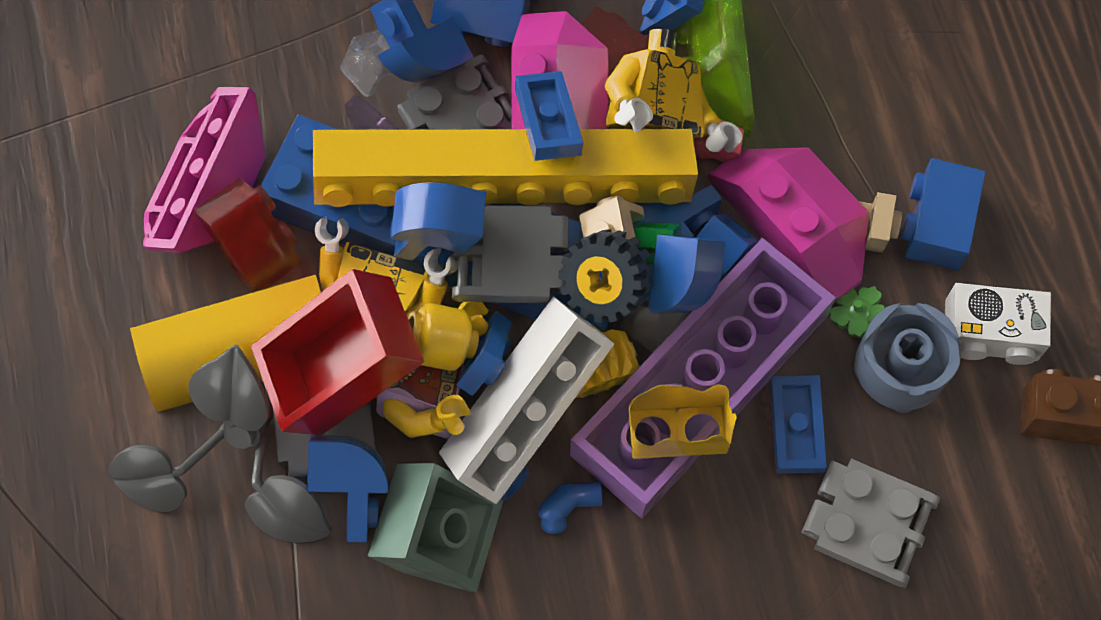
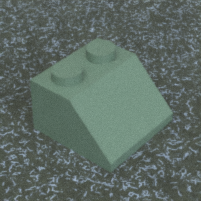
[368,463,503,592]

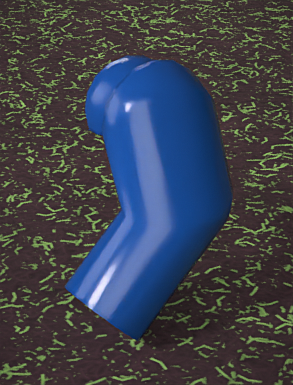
[538,481,602,534]

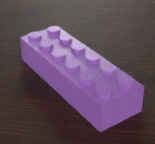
[570,238,836,519]

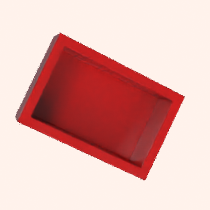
[251,269,425,435]

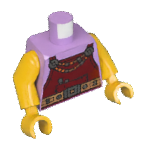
[376,302,488,439]

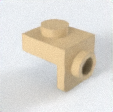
[859,192,902,253]
[579,196,645,240]

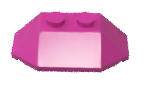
[512,11,610,129]
[143,87,266,253]
[708,148,869,304]

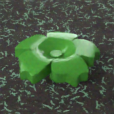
[830,286,884,338]

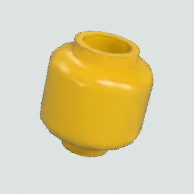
[408,303,479,371]

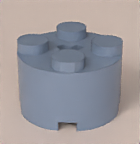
[854,303,961,413]

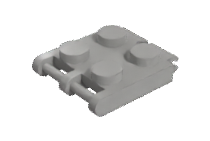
[801,458,940,588]

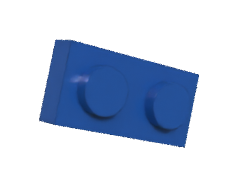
[639,0,705,38]
[515,71,583,161]
[456,311,512,396]
[770,375,827,474]

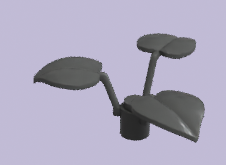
[108,345,332,543]

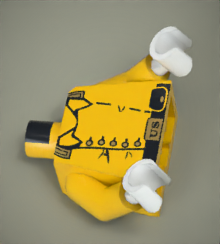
[605,29,743,153]
[315,216,458,318]

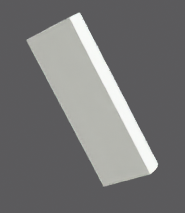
[439,296,614,504]

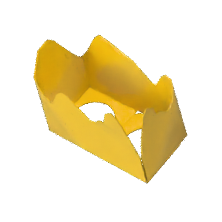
[629,385,737,459]

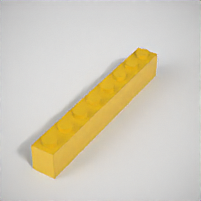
[313,129,698,207]

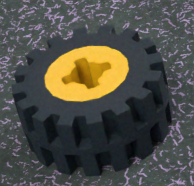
[559,229,654,323]

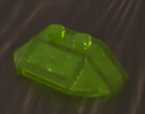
[678,0,755,138]

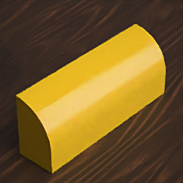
[130,275,321,412]

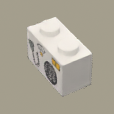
[945,283,1051,365]

